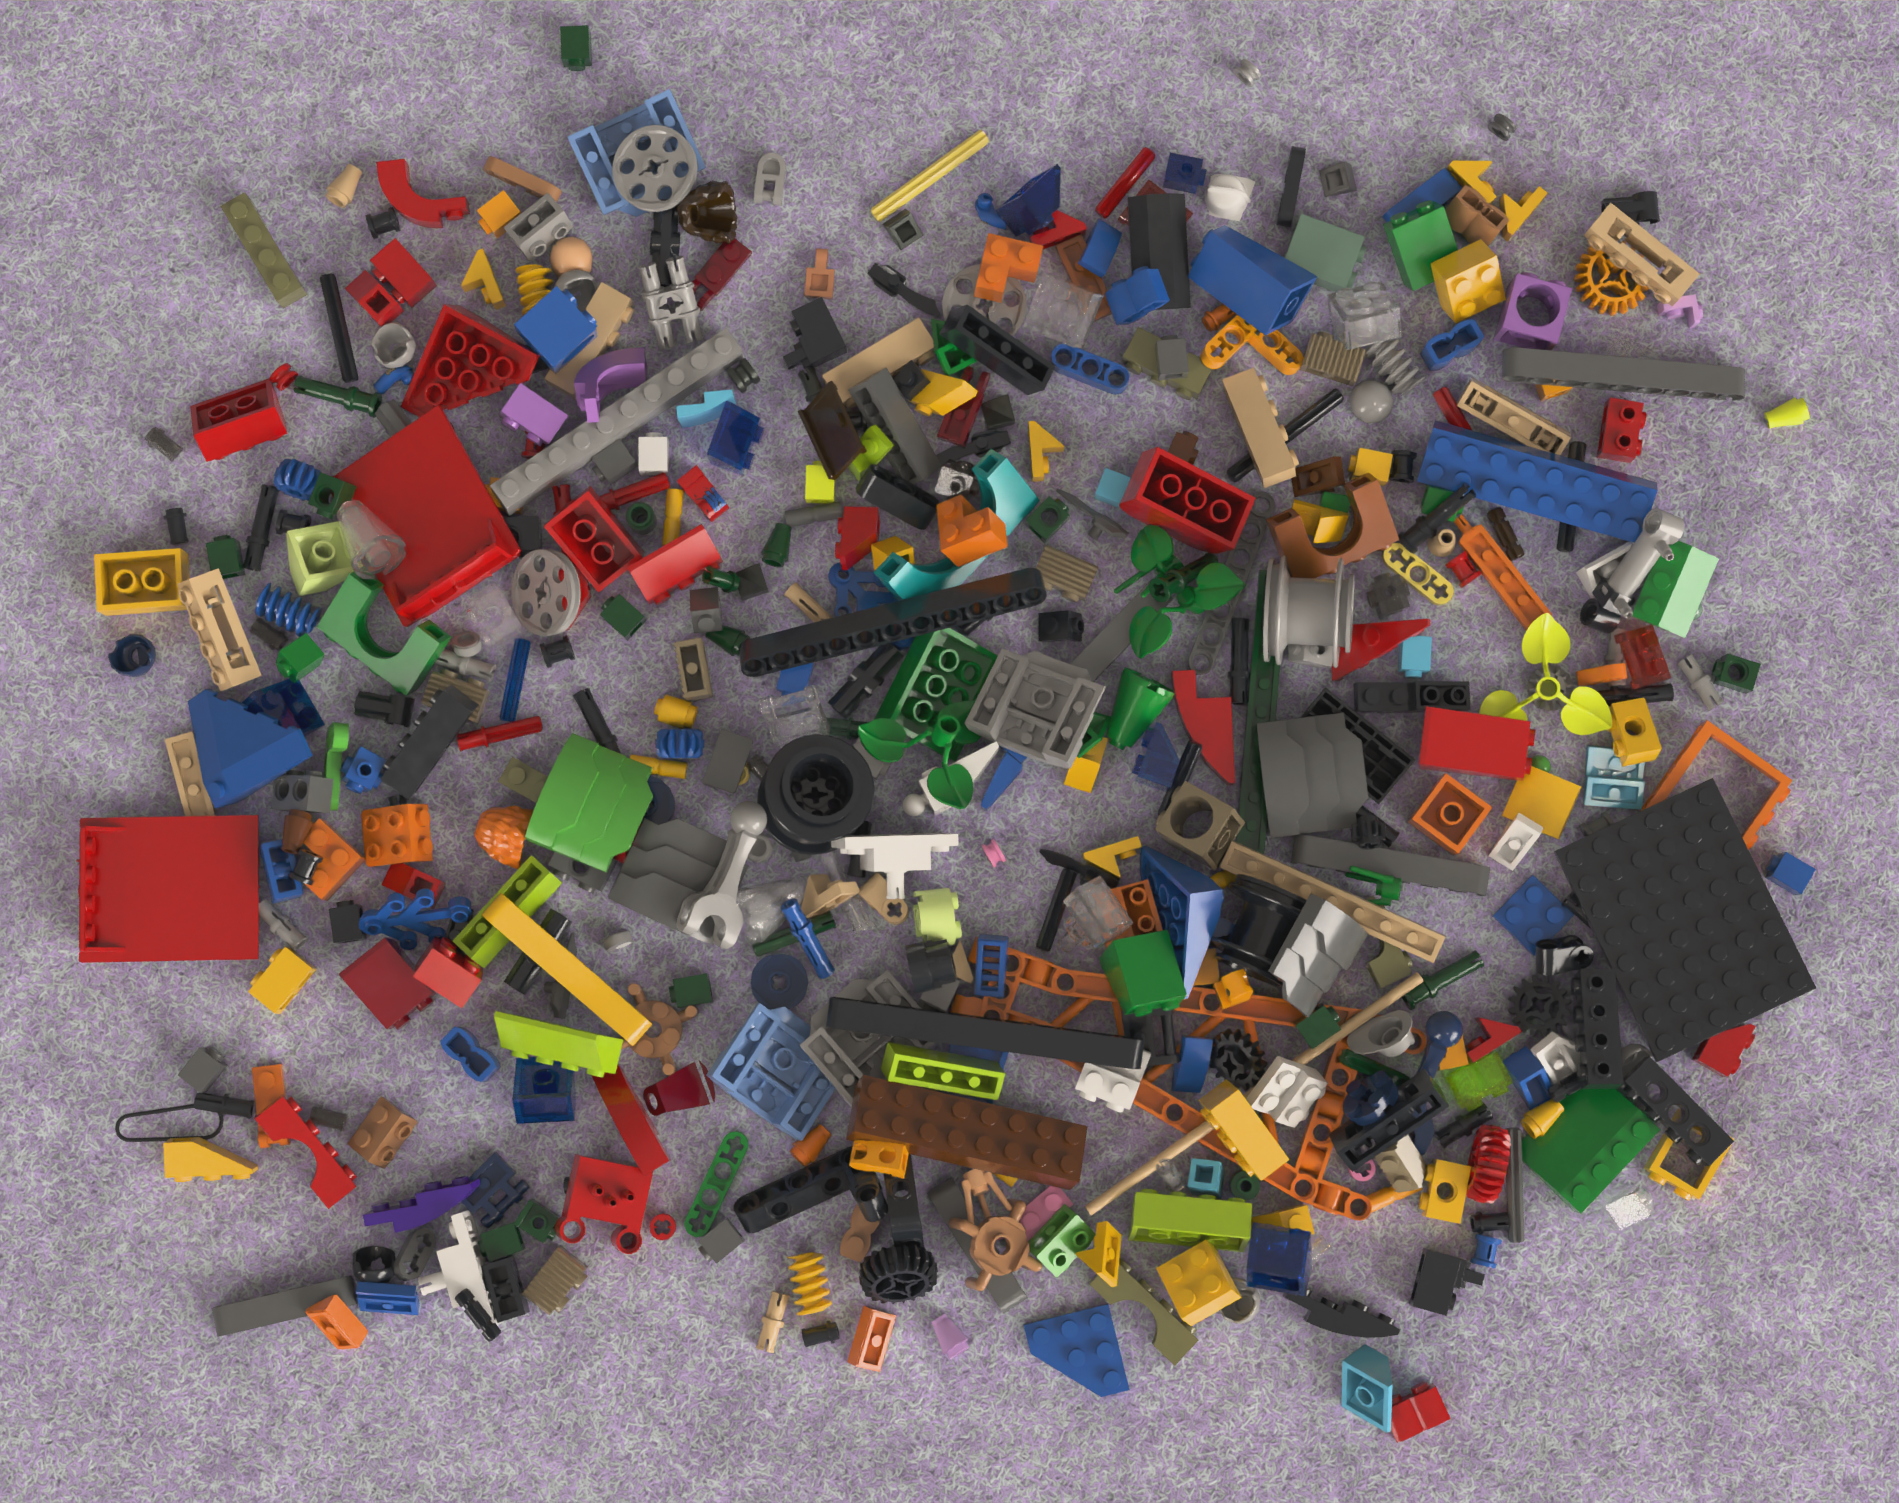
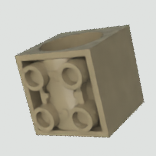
[1155,781,1245,871]

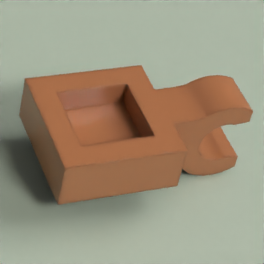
[804,248,835,300]

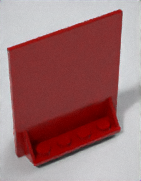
[331,405,521,627]
[76,815,260,963]

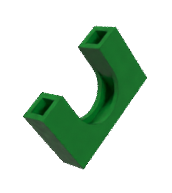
[317,568,451,696]

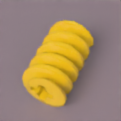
[515,264,553,316]
[786,1252,832,1315]

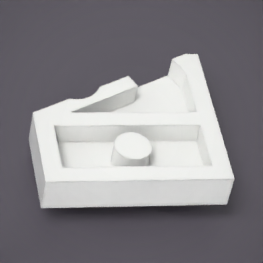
[1530,1031,1581,1085]

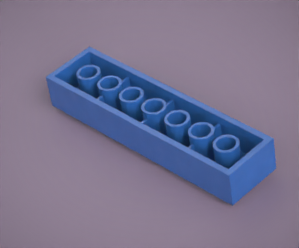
[1417,420,1658,542]

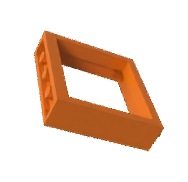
[1639,720,1793,850]

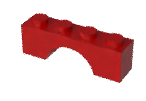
[255,1094,357,1209]

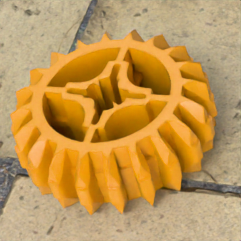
[1573,241,1649,316]

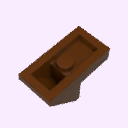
[1291,456,1346,497]

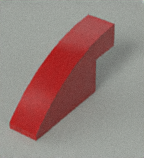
[1171,670,1235,785]
[592,1063,671,1176]

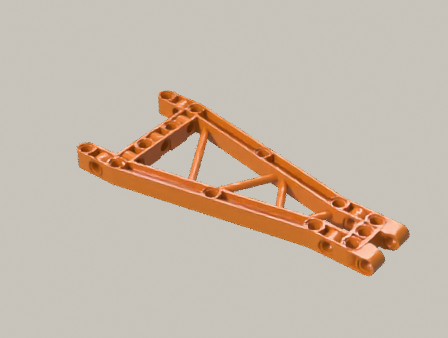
[950,936,1427,1221]

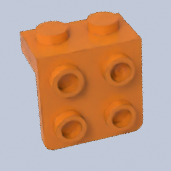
[361,804,433,867]

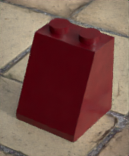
[339,938,437,1030]

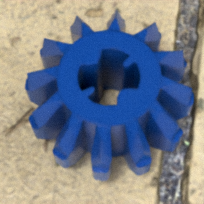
[273,459,321,501]
[655,729,704,758]

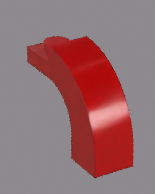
[376,159,470,229]

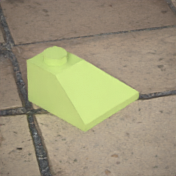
[286,521,359,596]

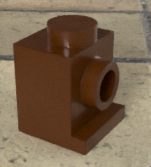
[1168,431,1199,465]

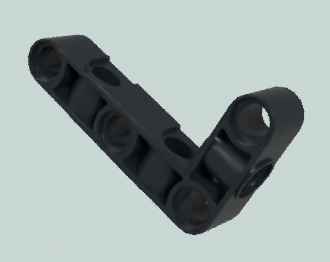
[733,1146,889,1233]
[884,1154,924,1248]

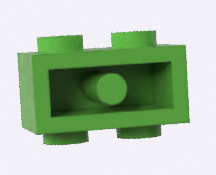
[1028,1204,1096,1278]

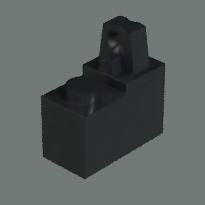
[783,297,847,370]
[1409,1248,1485,1316]

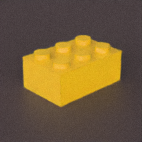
[94,548,190,616]
[1199,1079,1290,1181]

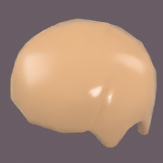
[550,236,593,278]

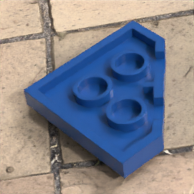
[1023,1303,1130,1397]

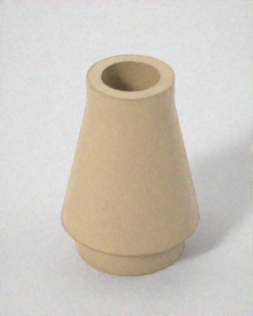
[325,164,362,208]
[1427,529,1456,557]

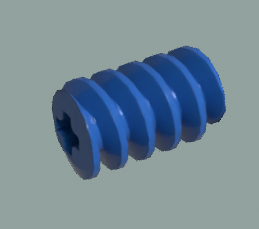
[255,582,322,637]

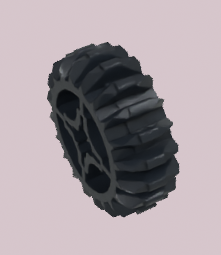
[859,1243,938,1304]

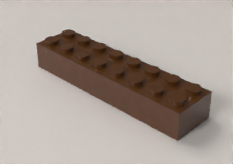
[846,1075,1088,1190]

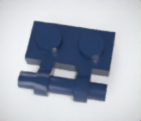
[461,1152,530,1228]

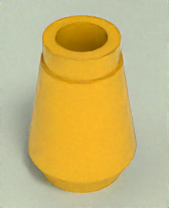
[1520,1099,1564,1139]

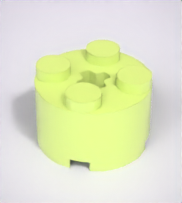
[913,888,962,945]

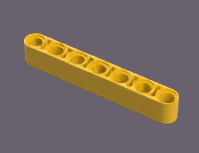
[482,893,652,1046]

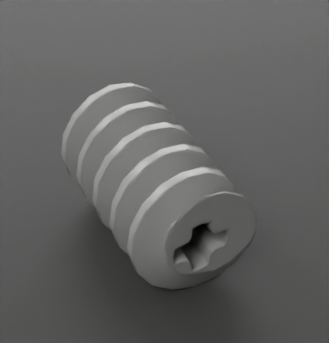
[1365,333,1426,396]

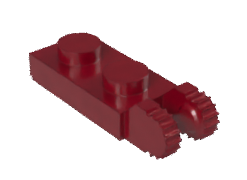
[692,238,752,311]
[937,366,990,448]

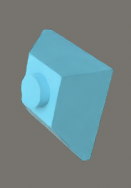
[1341,1344,1392,1433]

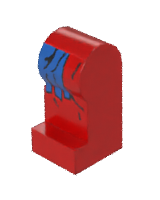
[677,465,729,522]

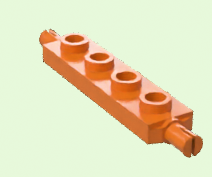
[1453,514,1552,631]

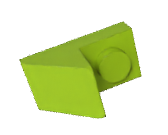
[847,424,894,481]

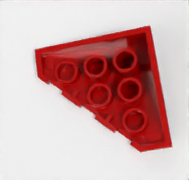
[400,304,540,417]

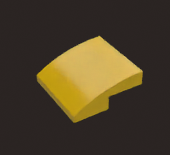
[1502,766,1582,840]

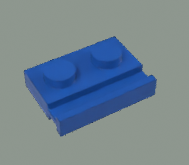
[356,1281,420,1315]

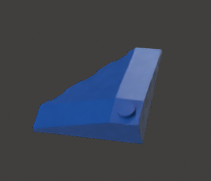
[188,688,313,809]
[1139,846,1224,999]

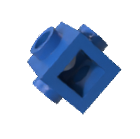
[340,746,386,794]

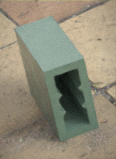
[1285,214,1367,295]

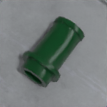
[702,566,740,593]

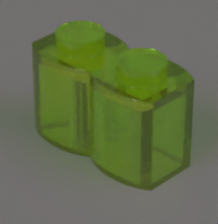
[1443,1051,1513,1111]

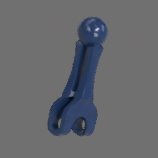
[1413,1011,1463,1156]

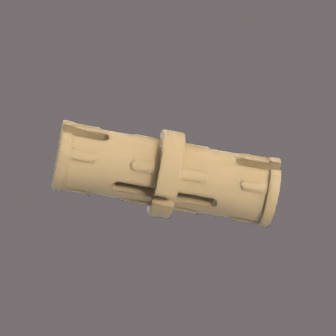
[756,1291,790,1353]

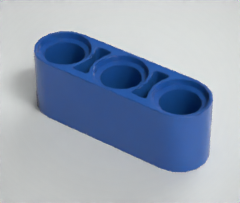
[1382,168,1462,222]
[1050,343,1130,395]

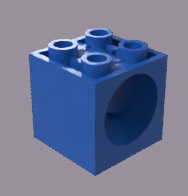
[514,286,597,374]

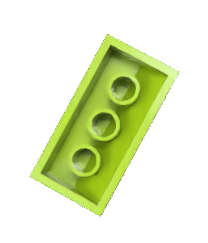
[494,1011,623,1077]
[1128,1189,1252,1252]

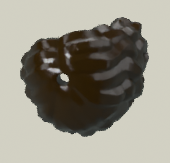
[677,180,737,243]

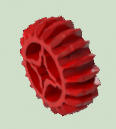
[1466,1124,1511,1204]

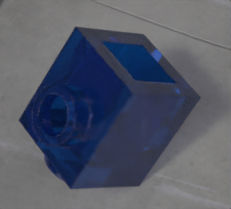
[1163,152,1207,194]

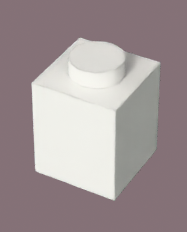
[638,432,669,476]

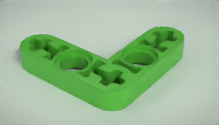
[323,722,349,811]

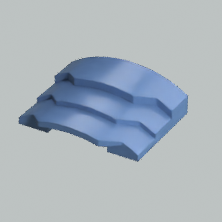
[568,89,706,217]
[706,1003,836,1141]

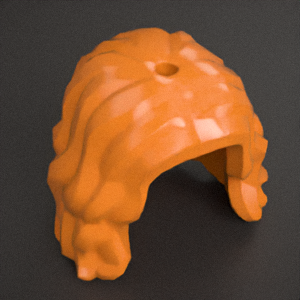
[474,805,534,869]

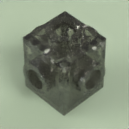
[934,459,980,501]
[1366,572,1410,619]

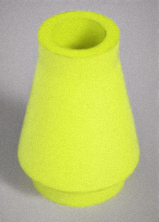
[1764,397,1809,429]

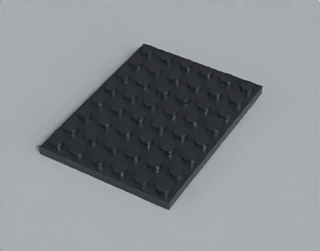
[1554,778,1816,1062]

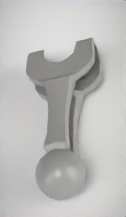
[676,801,767,949]

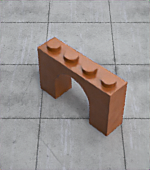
[1266,472,1399,578]

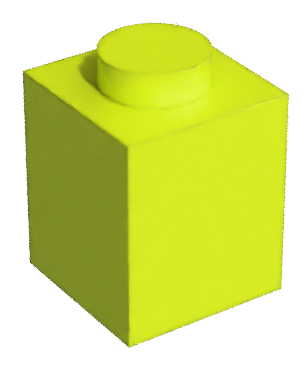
[805,461,835,504]

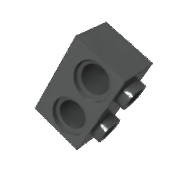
[271,770,334,814]

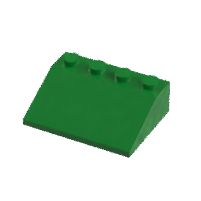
[874,628,998,762]
[1522,1089,1661,1214]

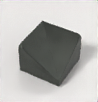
[981,394,1015,430]
[736,563,769,601]

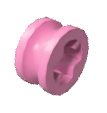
[981,839,1006,868]
[1348,1159,1376,1181]

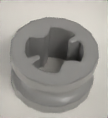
[1233,59,1261,87]

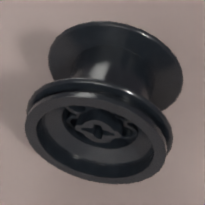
[757,734,875,855]
[1209,874,1307,989]

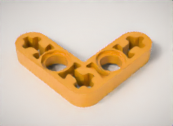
[1200,315,1304,375]

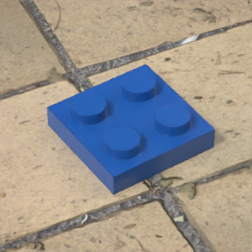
[1492,875,1574,956]

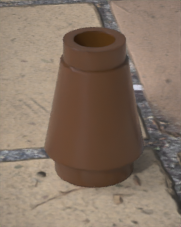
[281,809,313,854]

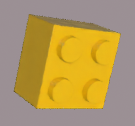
[1430,239,1506,324]
[1156,1240,1242,1326]

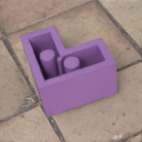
[499,383,568,446]

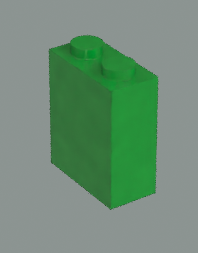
[1383,200,1458,291]

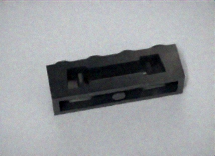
[1329,1069,1449,1172]

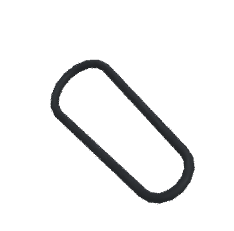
[115,1104,224,1142]

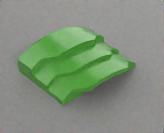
[525,733,653,873]

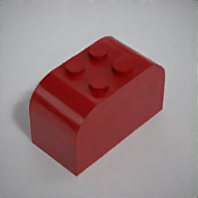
[1119,447,1256,554]

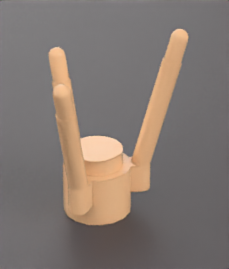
[961,1169,1012,1224]

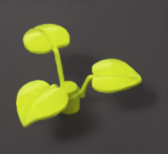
[1479,613,1612,735]

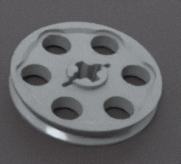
[612,125,698,212]
[942,264,1027,336]
[511,549,581,636]

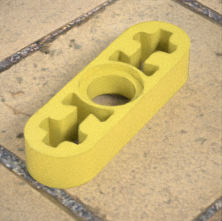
[1382,543,1454,606]

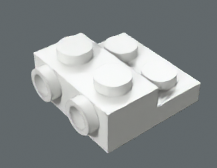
[1075,1031,1151,1112]
[1246,1056,1328,1128]

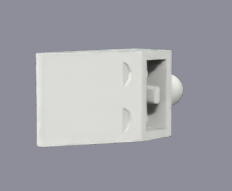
[902,741,999,816]

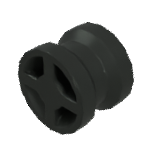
[726,358,761,394]

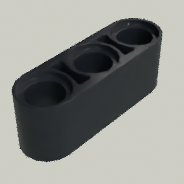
[855,464,940,530]

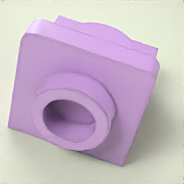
[1657,294,1703,328]

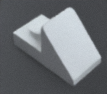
[1488,813,1543,871]

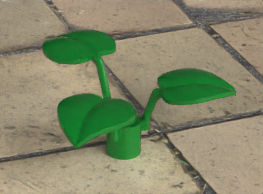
[1129,525,1246,659]
[857,701,981,809]

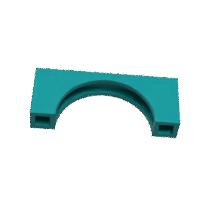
[873,449,1040,601]

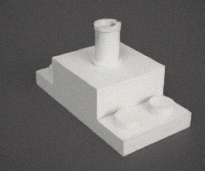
[831,833,958,899]
[418,1210,503,1325]

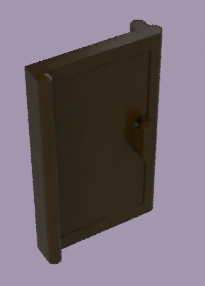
[798,381,867,480]

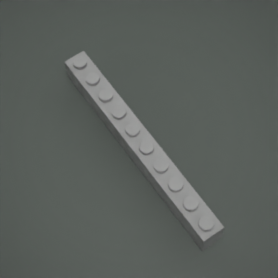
[490,327,743,516]

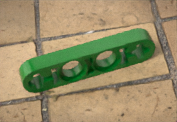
[684,1131,749,1237]

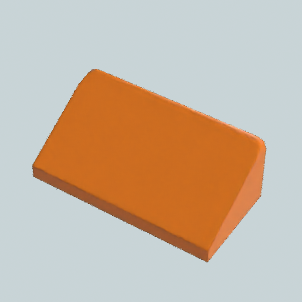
[305,1295,368,1349]
[847,1306,897,1372]

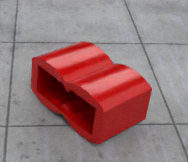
[1391,1381,1451,1443]

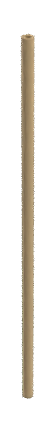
[1085,972,1423,1216]

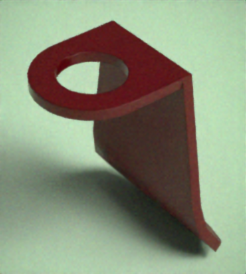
[643,1060,715,1116]

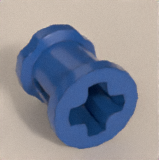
[1470,1234,1502,1268]

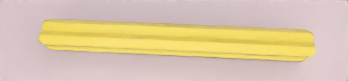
[871,130,989,222]

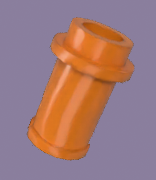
[1201,303,1237,332]

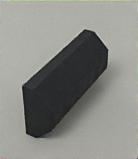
[1128,193,1191,310]
[1300,687,1415,804]

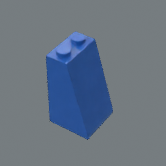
[1187,225,1317,336]

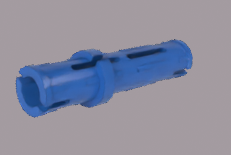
[780,898,835,979]

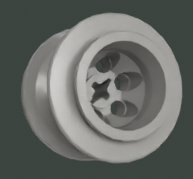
[1263,555,1354,668]

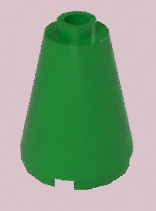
[1106,667,1175,750]

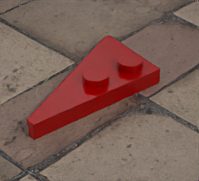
[1332,619,1431,681]

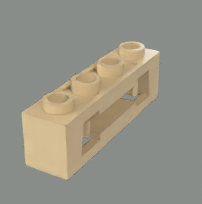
[1584,203,1700,306]
[1457,377,1571,455]
[177,568,262,691]

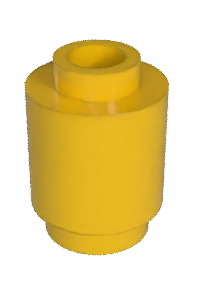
[654,694,698,729]

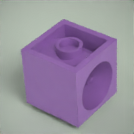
[1493,272,1572,350]

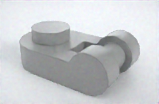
[754,153,786,206]

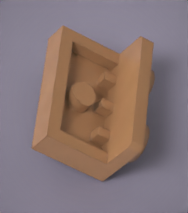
[347,1096,417,1169]

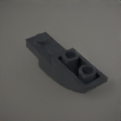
[1353,681,1470,713]
[1282,1284,1400,1338]

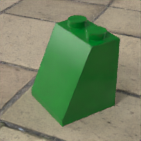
[1099,930,1187,1017]

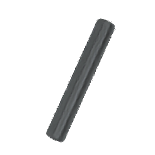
[1506,1127,1525,1243]

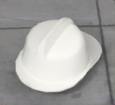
[1205,174,1256,221]

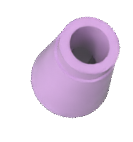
[931,1313,969,1360]

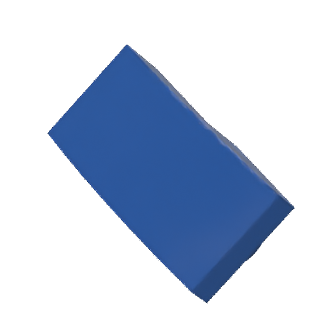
[1078,218,1122,278]
[1171,1035,1213,1093]

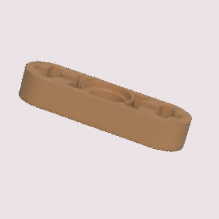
[483,156,562,202]

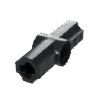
[650,199,680,287]
[828,643,904,719]
[504,908,572,995]

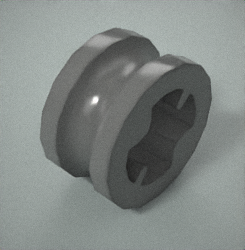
[1488,114,1517,141]

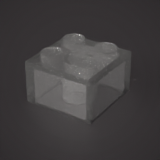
[1023,273,1104,348]
[1327,281,1402,350]

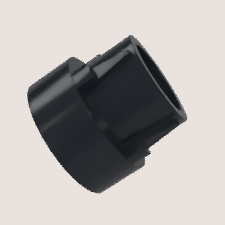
[906,939,957,994]

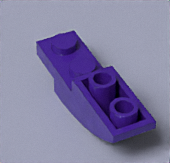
[363,1176,480,1233]

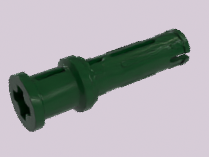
[294,375,382,418]
[1149,553,1218,602]
[1402,950,1484,1010]

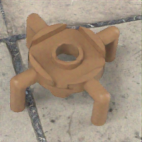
[619,983,699,1075]
[949,1198,1042,1291]

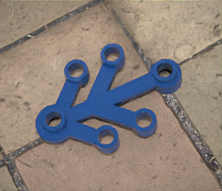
[828,562,913,651]
[359,889,471,950]

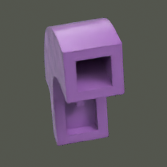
[574,347,647,423]

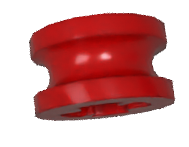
[269,363,298,391]
[649,1213,676,1240]

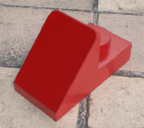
[1029,207,1087,250]
[1466,1017,1522,1063]

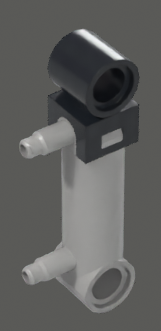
[1580,508,1684,634]

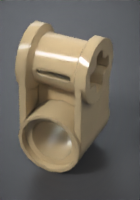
[858,872,909,925]

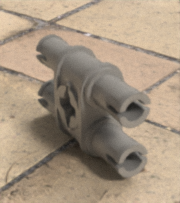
[638,256,704,350]

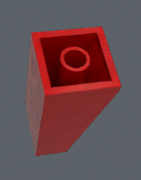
[1419,706,1535,781]

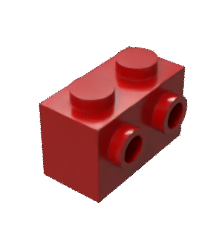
[370,238,437,308]
[1596,397,1647,463]

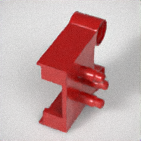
[555,1154,653,1254]

